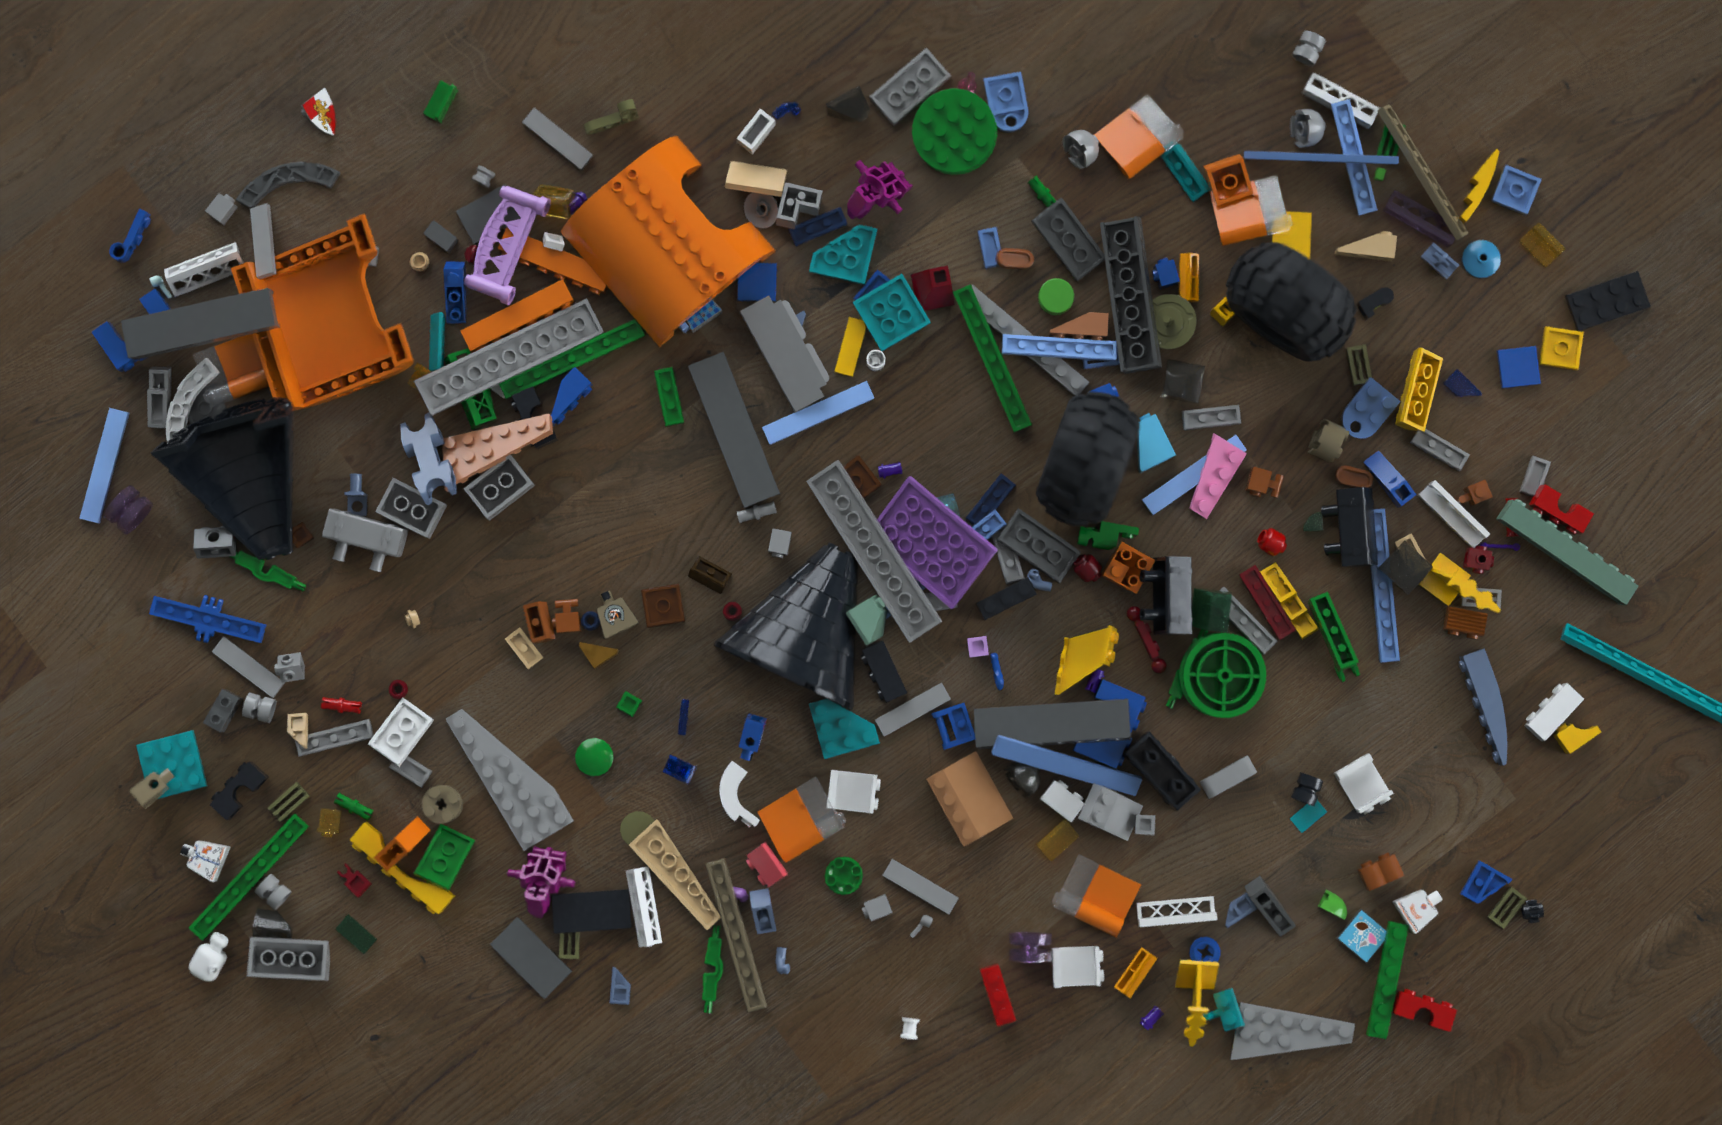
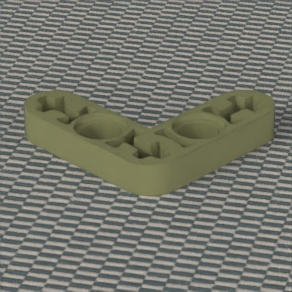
[584,99,639,135]

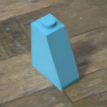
[1137,413,1176,473]

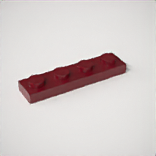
[1239,565,1296,640]

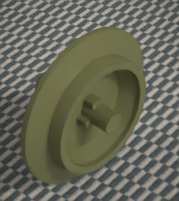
[1153,294,1197,349]

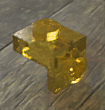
[316,808,341,837]

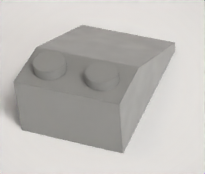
[1078,783,1143,841]

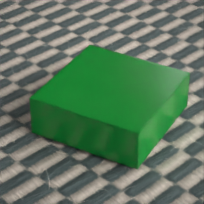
[616,691,642,717]

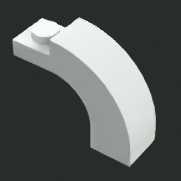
[720,761,760,827]

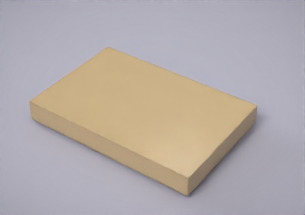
[725,161,787,197]

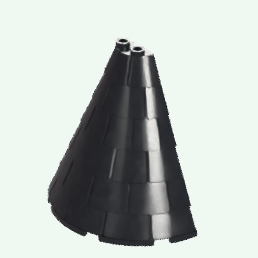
[151,397,294,560]
[714,542,858,710]

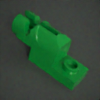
[1077,521,1139,550]

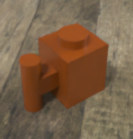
[1246,467,1284,498]
[1455,480,1493,506]
[552,599,581,633]

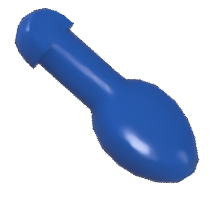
[990,653,1004,690]

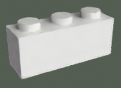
[1524,683,1584,741]

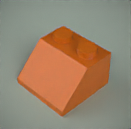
[1203,154,1254,206]

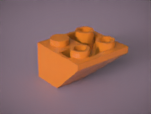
[1101,542,1155,594]

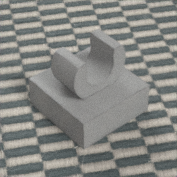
[1134,814,1155,835]

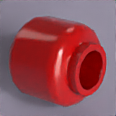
[1257,528,1287,556]

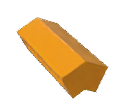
[1179,253,1199,303]
[1114,947,1158,998]

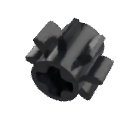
[1521,899,1544,923]

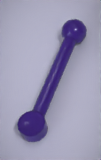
[1480,542,1520,551]

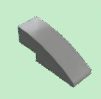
[147,366,172,428]

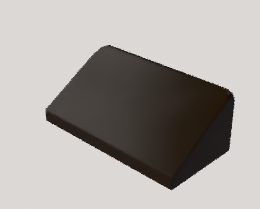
[688,556,732,594]

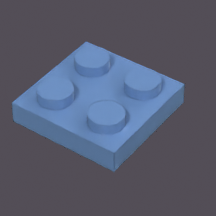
[1491,165,1541,215]

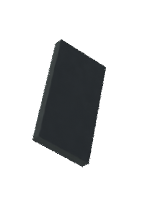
[552,889,632,934]

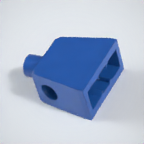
[739,713,767,761]

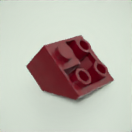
[911,265,955,311]

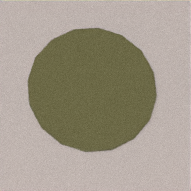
[620,811,654,845]

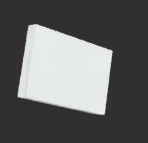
[368,697,434,767]

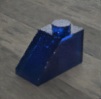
[663,754,697,785]

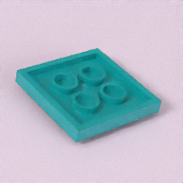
[852,274,931,352]
[136,730,207,799]

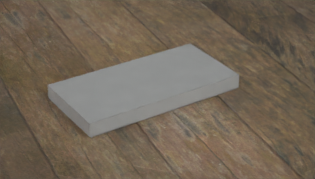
[869,48,951,126]

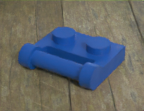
[931,703,975,750]

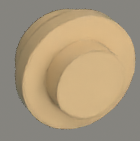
[410,252,429,271]
[404,610,420,629]

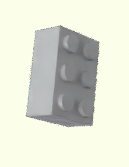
[464,454,535,521]
[375,478,447,539]

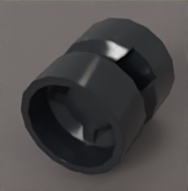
[1291,772,1324,806]

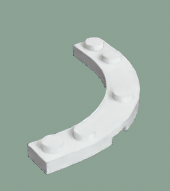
[166,358,220,442]

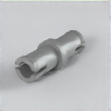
[737,501,777,523]

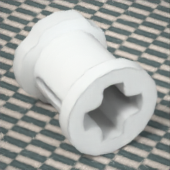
[900,1017,919,1039]

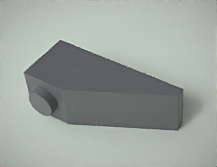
[1244,876,1296,937]

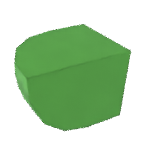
[1318,889,1347,920]

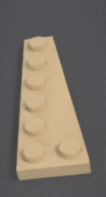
[629,819,721,930]

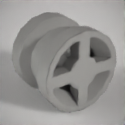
[472,165,495,188]

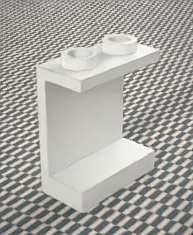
[1334,754,1394,814]
[827,770,881,814]
[1051,946,1104,988]

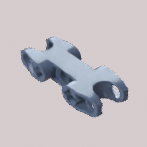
[400,413,457,505]

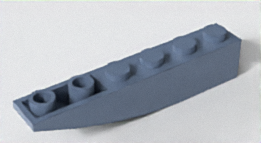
[1458,649,1507,766]

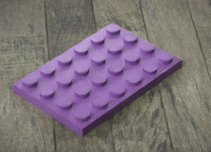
[877,476,998,609]

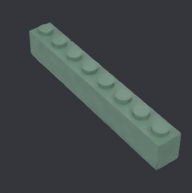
[1496,499,1639,605]

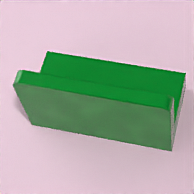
[423,80,458,124]

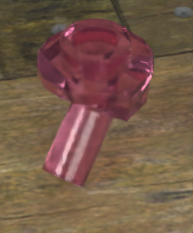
[958,72,977,93]

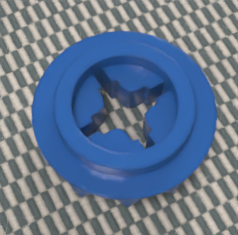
[1189,937,1220,962]

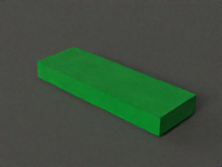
[654,367,684,427]

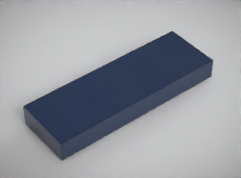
[788,207,848,247]
[966,473,1016,525]

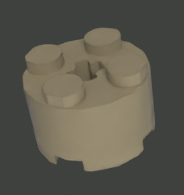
[1308,419,1349,463]
[422,785,463,824]

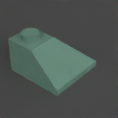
[846,594,887,645]

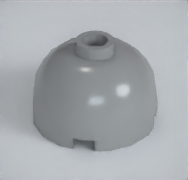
[1290,109,1326,148]
[1062,130,1099,169]

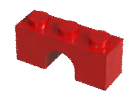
[1529,484,1594,535]
[979,963,1016,1026]
[1392,989,1457,1032]

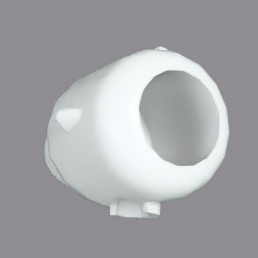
[189,932,228,982]

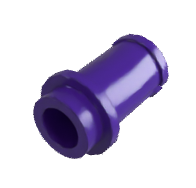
[564,192,588,215]
[877,462,902,479]
[1085,669,1104,693]
[1139,1006,1164,1031]

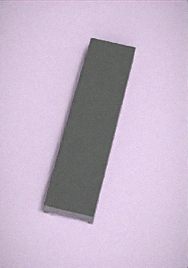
[1100,216,1162,374]
[121,288,280,360]
[688,352,780,508]
[974,699,1131,750]

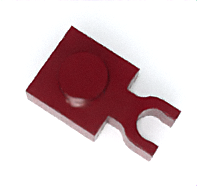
[337,863,372,898]

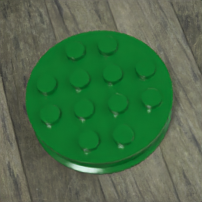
[912,88,997,175]
[1179,633,1266,718]

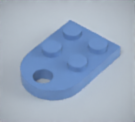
[983,72,1028,132]
[1341,377,1400,438]

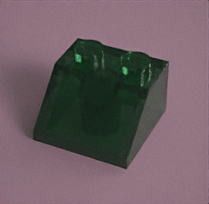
[1192,588,1233,633]

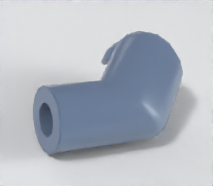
[1027,569,1052,592]
[775,947,790,974]

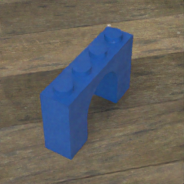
[92,289,171,372]
[1072,680,1147,769]

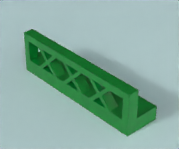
[444,348,497,430]

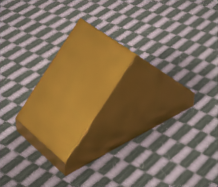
[579,642,619,669]

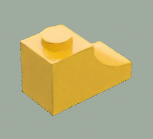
[1553,723,1601,754]

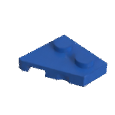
[1460,860,1512,904]

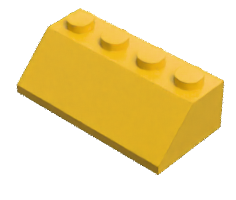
[1395,347,1443,432]

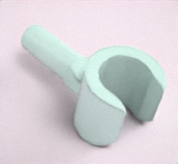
[150,275,172,299]

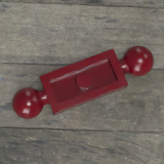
[1127,606,1167,674]

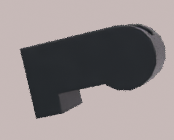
[1356,287,1394,320]

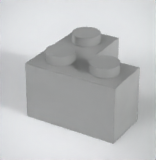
[776,182,822,229]

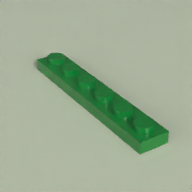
[1366,921,1409,1039]

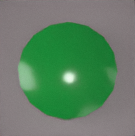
[575,738,614,776]
[825,856,863,895]

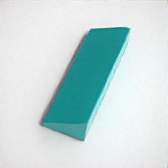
[1161,143,1211,202]
[429,312,445,371]

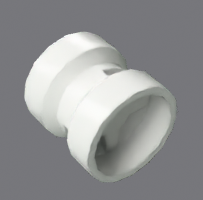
[866,350,885,371]

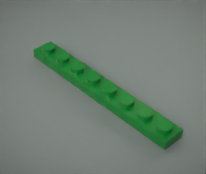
[953,284,1032,432]
[499,319,645,400]
[189,813,310,941]

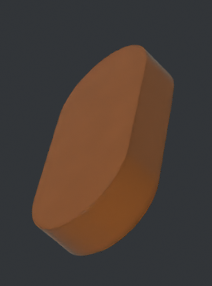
[996,248,1034,270]
[1335,465,1373,488]

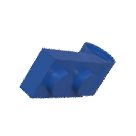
[109,208,151,263]

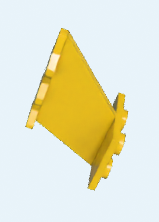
[1417,553,1501,613]
[1055,625,1119,695]
[1175,960,1219,1047]

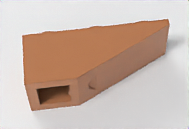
[1049,312,1109,340]

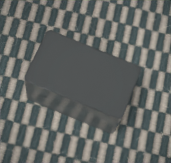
[424,220,459,253]

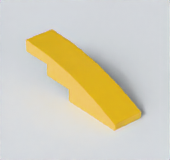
[1459,149,1500,224]
[1260,562,1318,640]

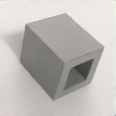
[205,193,238,225]
[768,528,792,558]
[862,894,892,921]

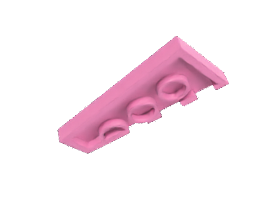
[1189,433,1247,519]

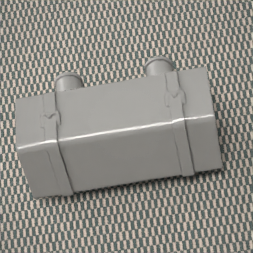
[322,509,409,572]

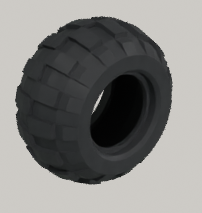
[1226,242,1356,362]
[1036,391,1140,526]

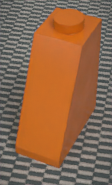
[373,816,430,871]

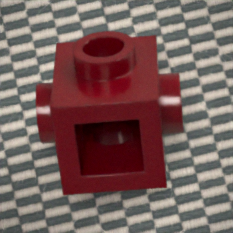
[1463,546,1494,574]

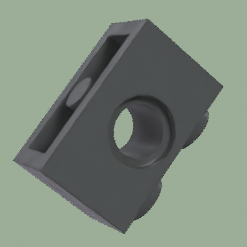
[193,526,237,559]
[203,689,243,732]

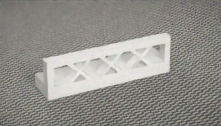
[1302,72,1380,129]
[164,242,244,297]
[1418,480,1490,548]
[626,866,662,947]
[1136,896,1217,927]

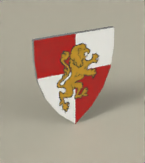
[301,88,336,135]

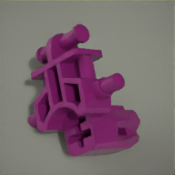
[847,160,913,219]
[507,846,575,919]

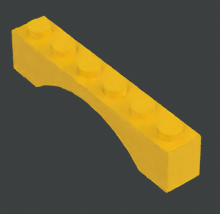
[350,822,456,914]

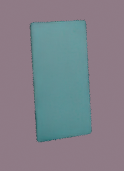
[1290,800,1327,833]

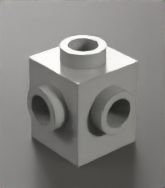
[274,652,305,683]

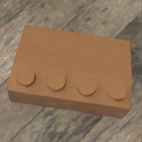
[926,751,1013,847]

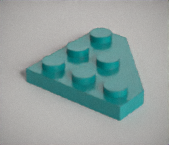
[809,225,877,285]
[809,699,880,759]

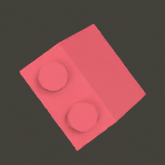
[746,842,788,887]

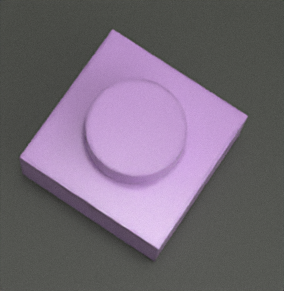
[967,636,989,658]

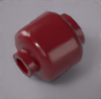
[1074,554,1102,582]

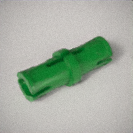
[1027,176,1056,208]
[334,792,374,821]

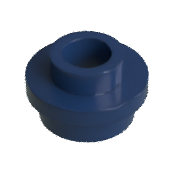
[581,611,600,631]

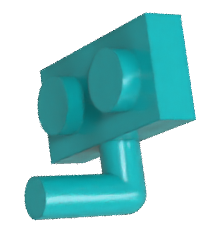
[1202,988,1245,1031]

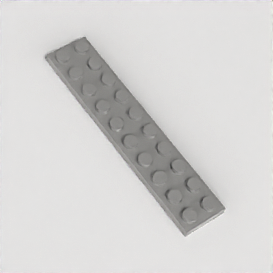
[414,299,604,416]
[806,460,942,643]

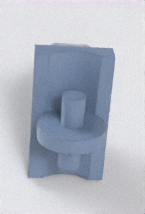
[1420,242,1459,280]

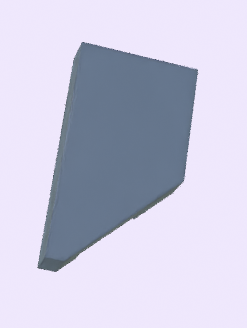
[1225,893,1257,928]
[610,967,631,1005]

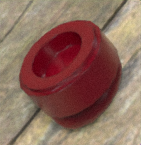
[465,245,478,265]

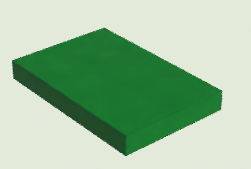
[414,823,475,892]

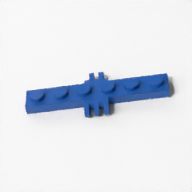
[149,595,267,643]

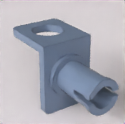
[344,473,367,516]

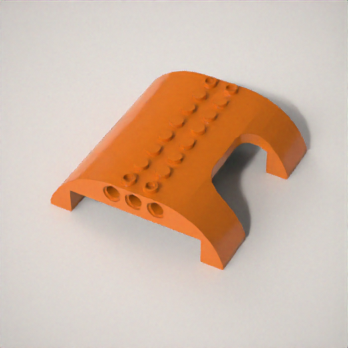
[560,136,776,347]
[231,214,414,411]

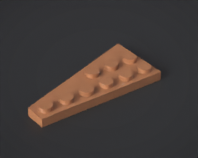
[442,414,553,492]

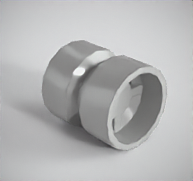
[1292,30,1326,66]
[242,693,276,723]
[254,874,292,910]

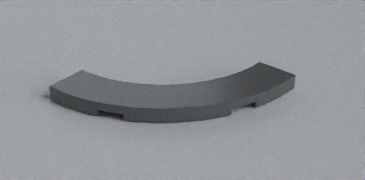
[236,162,340,208]

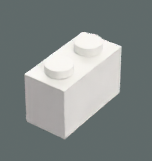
[737,109,776,154]
[1040,780,1085,822]

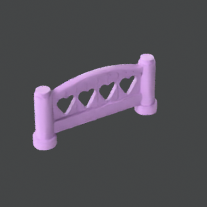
[464,186,551,306]

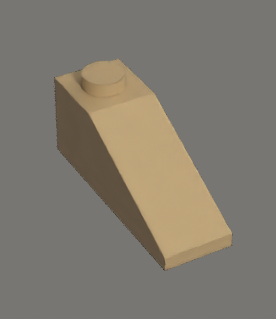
[1335,231,1397,261]

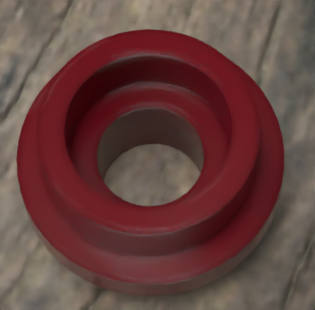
[723,602,742,621]
[388,680,408,699]

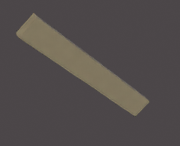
[1377,105,1468,241]
[706,858,767,1012]

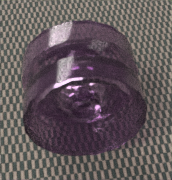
[104,485,153,535]
[1009,932,1052,963]

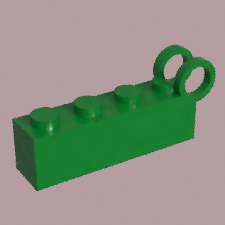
[1308,591,1360,683]

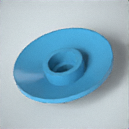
[1462,240,1501,278]

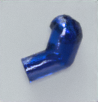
[772,102,801,120]

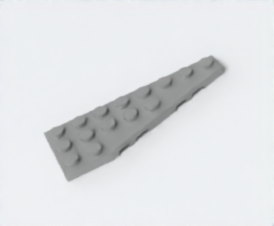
[446,709,574,851]

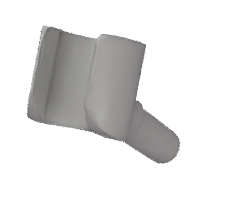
[910,915,933,938]

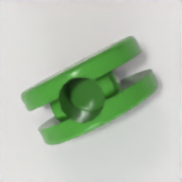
[1038,278,1074,315]

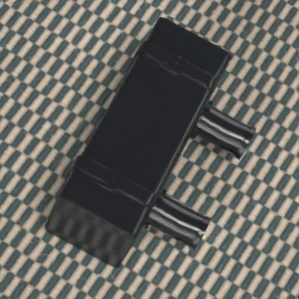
[1321,487,1378,567]
[1139,556,1193,635]
[1123,731,1201,811]

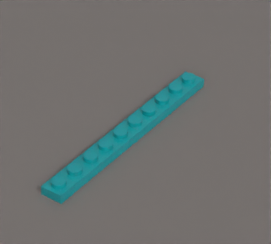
[1560,623,1722,724]

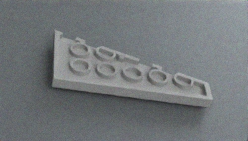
[1230,1002,1355,1060]

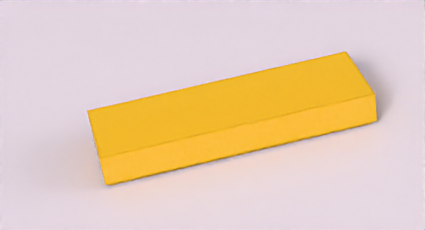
[834,317,866,377]

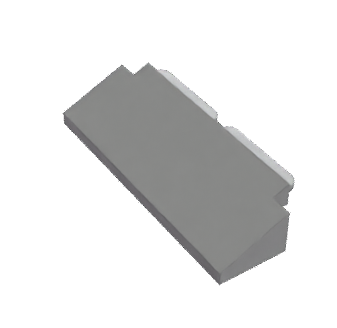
[740,295,829,413]

